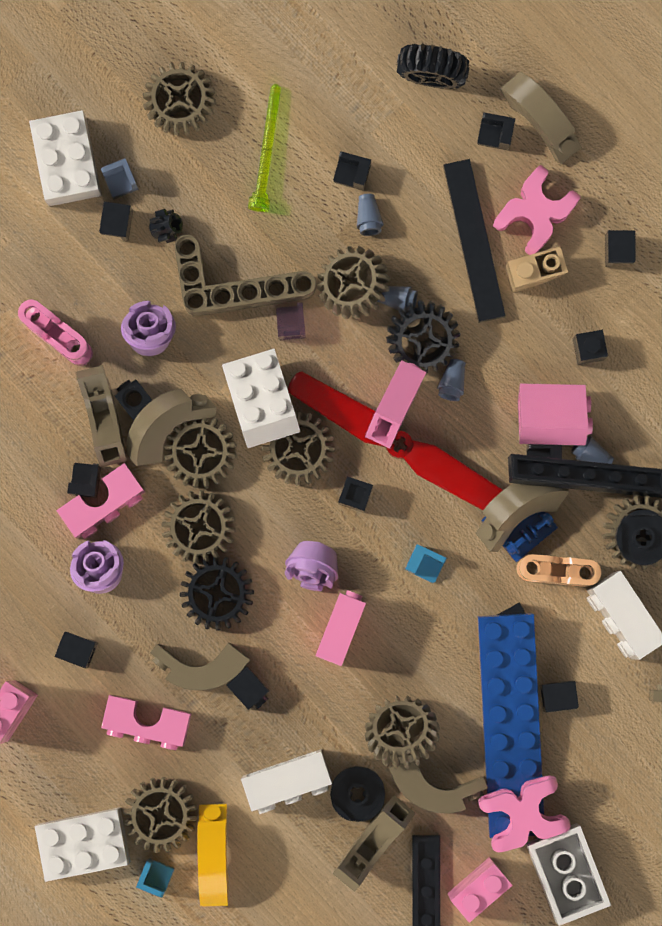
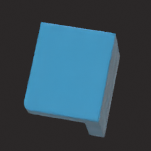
[405,544,447,583]
[136,858,175,898]

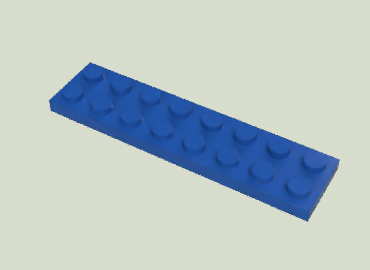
[478,613,544,838]

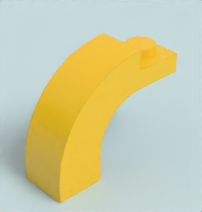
[197,804,229,906]

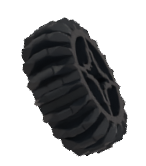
[396,43,470,89]
[386,300,460,374]
[180,557,254,631]

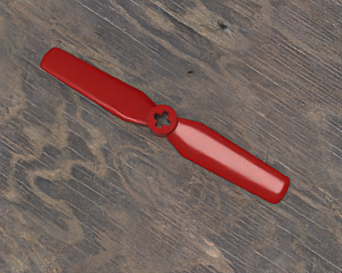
[288,371,503,510]

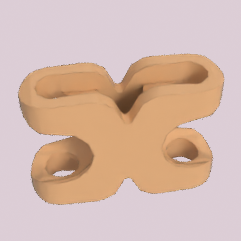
[516,554,601,587]

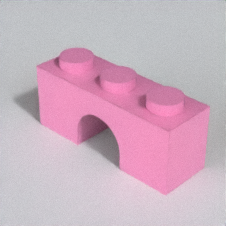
[56,463,145,540]
[101,695,192,750]

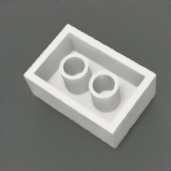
[29,110,102,206]
[222,349,300,448]
[586,571,662,660]
[241,749,332,814]
[35,807,131,882]
[526,823,611,926]

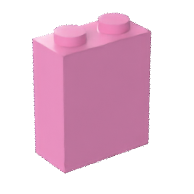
[365,360,426,449]
[518,384,593,445]
[315,590,366,666]
[0,680,38,744]
[447,857,513,923]

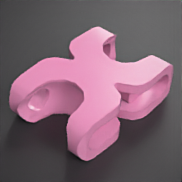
[493,165,581,255]
[18,300,93,366]
[478,775,571,852]

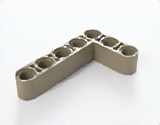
[175,235,316,316]

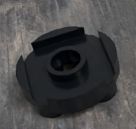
[615,510,662,566]
[330,765,385,822]

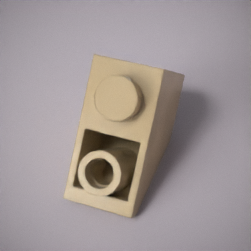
[505,246,568,292]

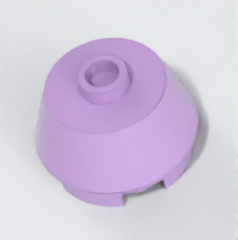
[121,301,176,356]
[70,540,124,594]
[285,541,338,591]

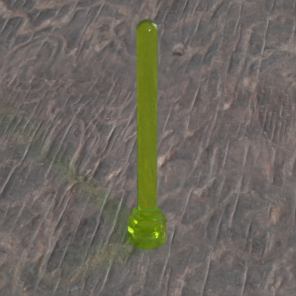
[248,84,281,212]

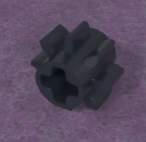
[149,209,183,243]

